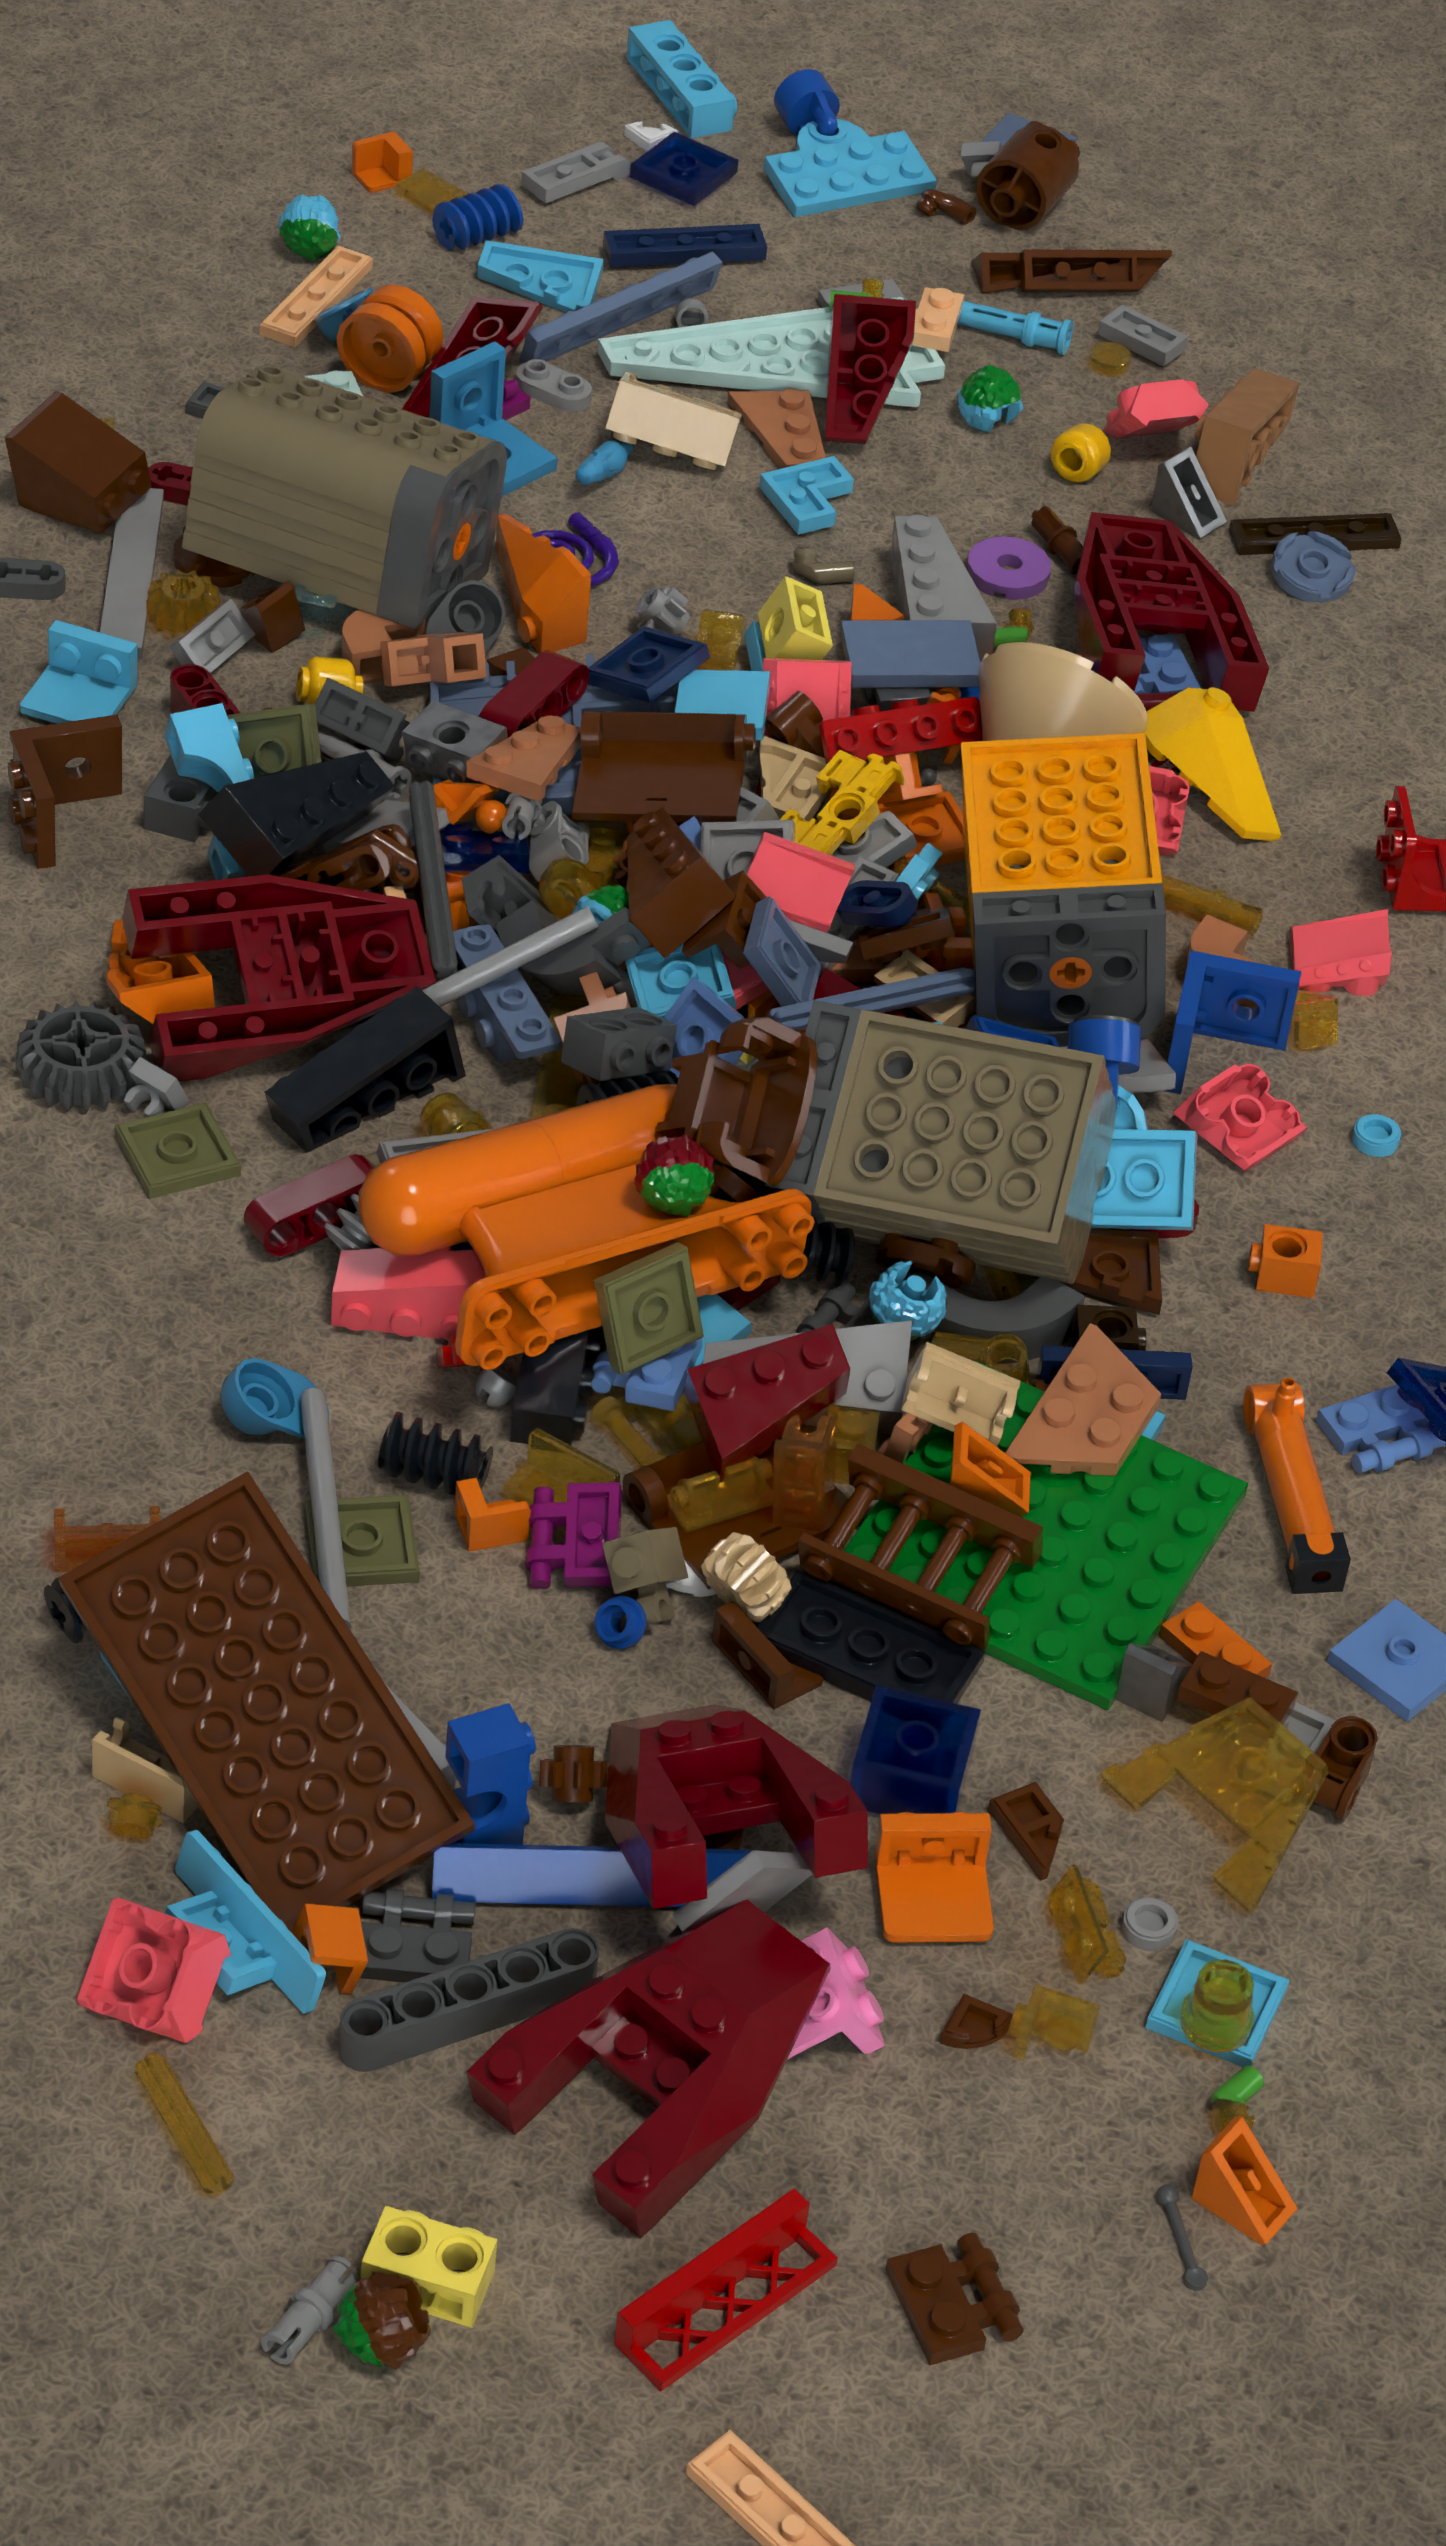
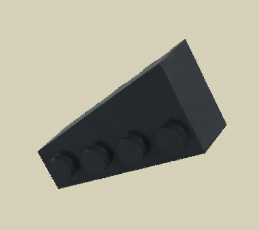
[264,986,466,1153]
[510,1328,603,1451]

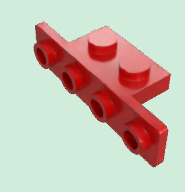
[819,697,983,764]

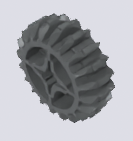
[16,1000,146,1113]

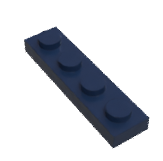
[603,224,767,267]

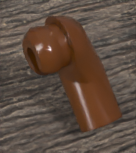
[916,188,976,225]
[368,829,419,889]

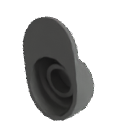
[425,580,506,654]

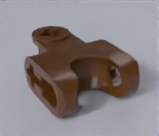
[274,824,412,891]

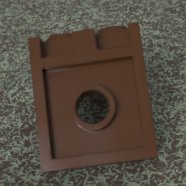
[8,715,122,869]

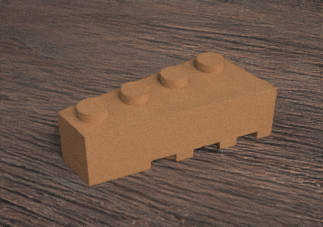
[1195,368,1300,505]

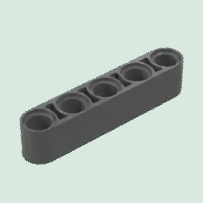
[339,1928,600,2072]

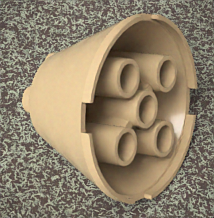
[978,642,1148,741]

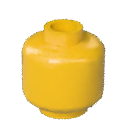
[1051,423,1111,483]
[296,656,363,705]

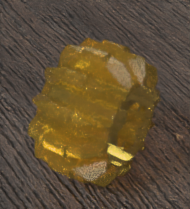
[146,569,220,638]

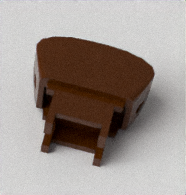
[656,1017,818,1186]

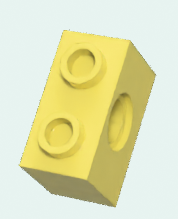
[758,576,833,660]

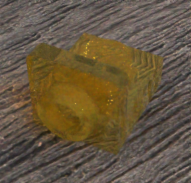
[1290,990,1338,1050]
[1008,1984,1100,2061]

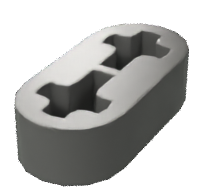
[0,558,66,600]

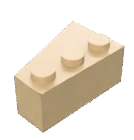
[605,371,742,470]

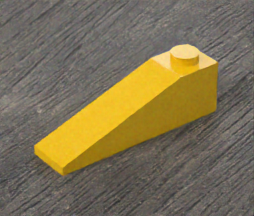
[1144,687,1282,841]

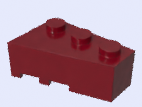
[685,1324,851,1483]

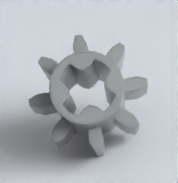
[636,586,690,636]

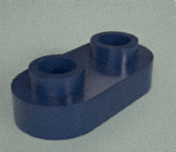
[836,880,918,928]

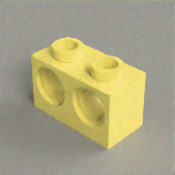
[361,2205,497,2328]

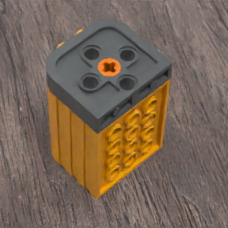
[961,733,1166,1047]

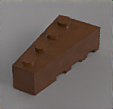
[627,807,737,959]

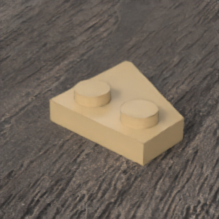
[759,736,831,822]

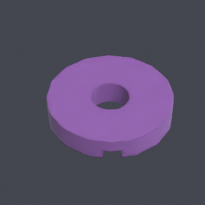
[967,536,1051,600]

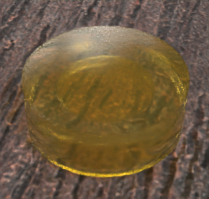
[1089,342,1131,377]

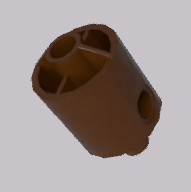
[976,121,1080,230]

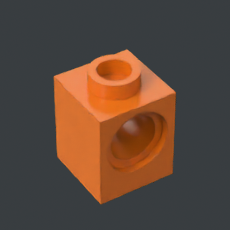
[1248,1224,1323,1298]

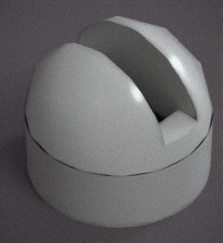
[675,297,708,328]
[475,1367,518,1407]

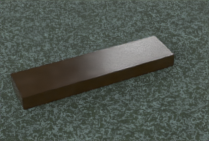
[1229,513,1402,555]

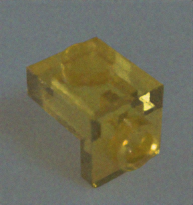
[696,609,744,670]

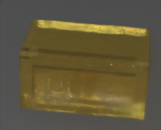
[503,1428,620,1531]

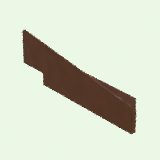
[971,249,1172,293]

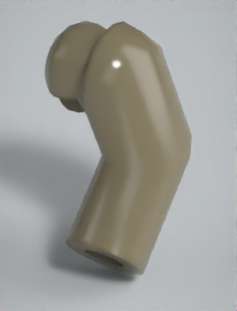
[792,547,854,584]

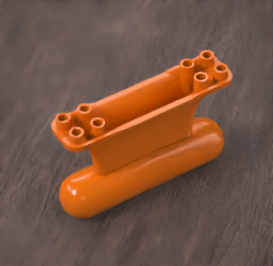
[358,1084,814,1370]

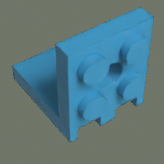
[429,341,558,497]

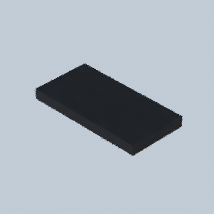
[757,1569,986,1731]

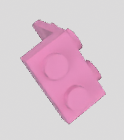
[788,1927,885,2059]

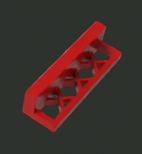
[614,2188,838,2391]

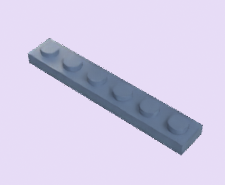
[520,252,723,363]

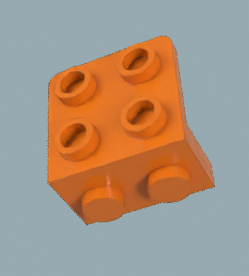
[874,1812,994,1943]

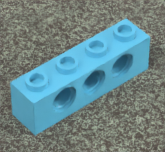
[626,20,737,138]

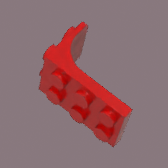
[1376,786,1446,911]

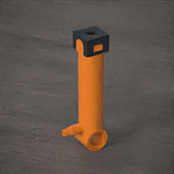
[1243,1377,1351,1594]

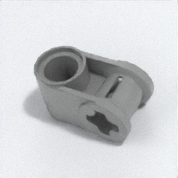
[528,801,590,889]

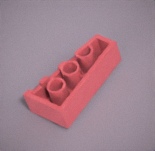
[331,1246,486,1341]

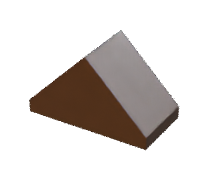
[239,581,305,653]

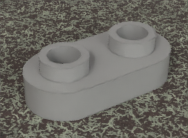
[516,359,592,412]

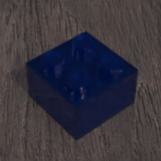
[850,1685,981,1814]

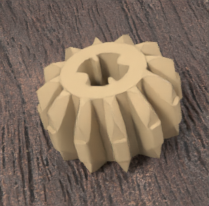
[701,1532,792,1623]

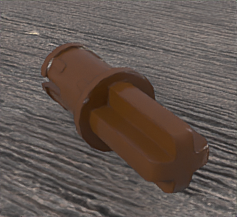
[1031,506,1083,575]

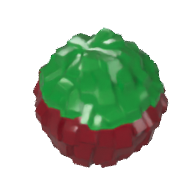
[634,1134,716,1216]

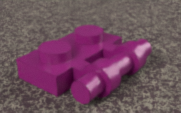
[525,1482,622,1589]

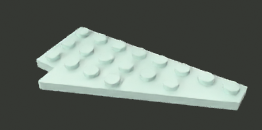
[597,297,945,407]

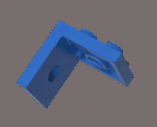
[1166,950,1301,1094]

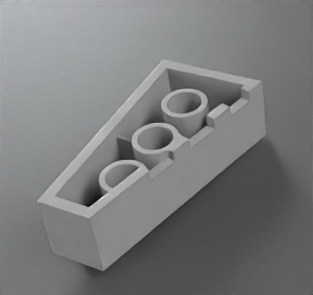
[890,515,997,662]
[703,1320,912,1435]

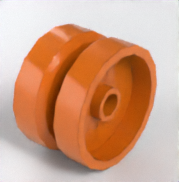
[336,284,444,393]

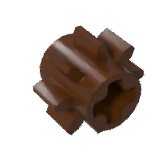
[539,1745,607,1802]

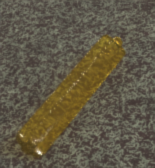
[135,2052,234,2197]

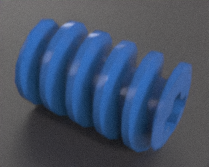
[432,184,523,251]

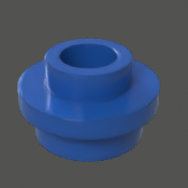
[595,1596,647,1649]

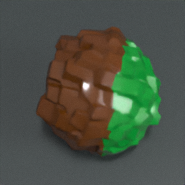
[333,2272,431,2369]

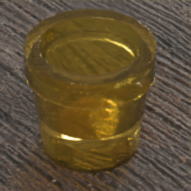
[420,1093,493,1136]
[1180,1960,1255,2052]

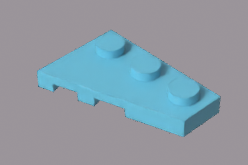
[477,240,604,313]

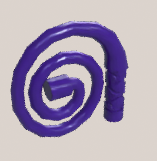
[532,512,619,587]

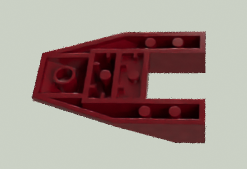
[1075,512,1269,712]
[122,874,436,1082]
[605,1704,868,1909]
[466,1900,831,2239]

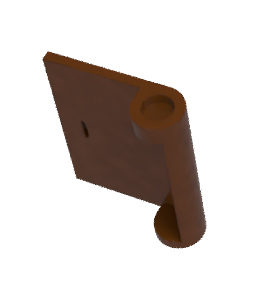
[572,711,756,823]
[623,1424,863,1590]

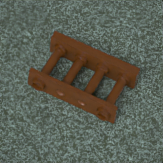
[798,1443,1043,1650]

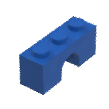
[445,1703,536,1845]

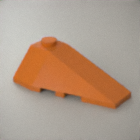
[495,513,591,654]
[106,919,215,1024]

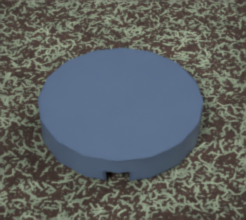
[1271,531,1356,602]

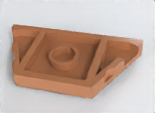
[1005,1323,1161,1476]

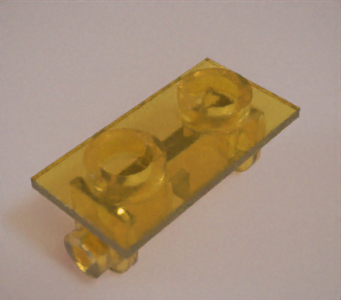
[667,1456,779,1533]
[1046,1864,1126,1985]

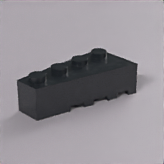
[198,751,396,876]

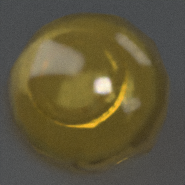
[539,857,604,920]

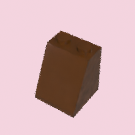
[5,391,152,533]

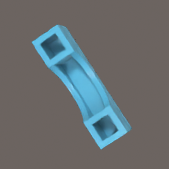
[164,703,254,880]

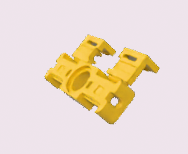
[780,750,905,855]

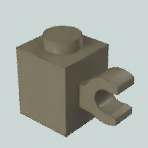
[602,1527,689,1625]

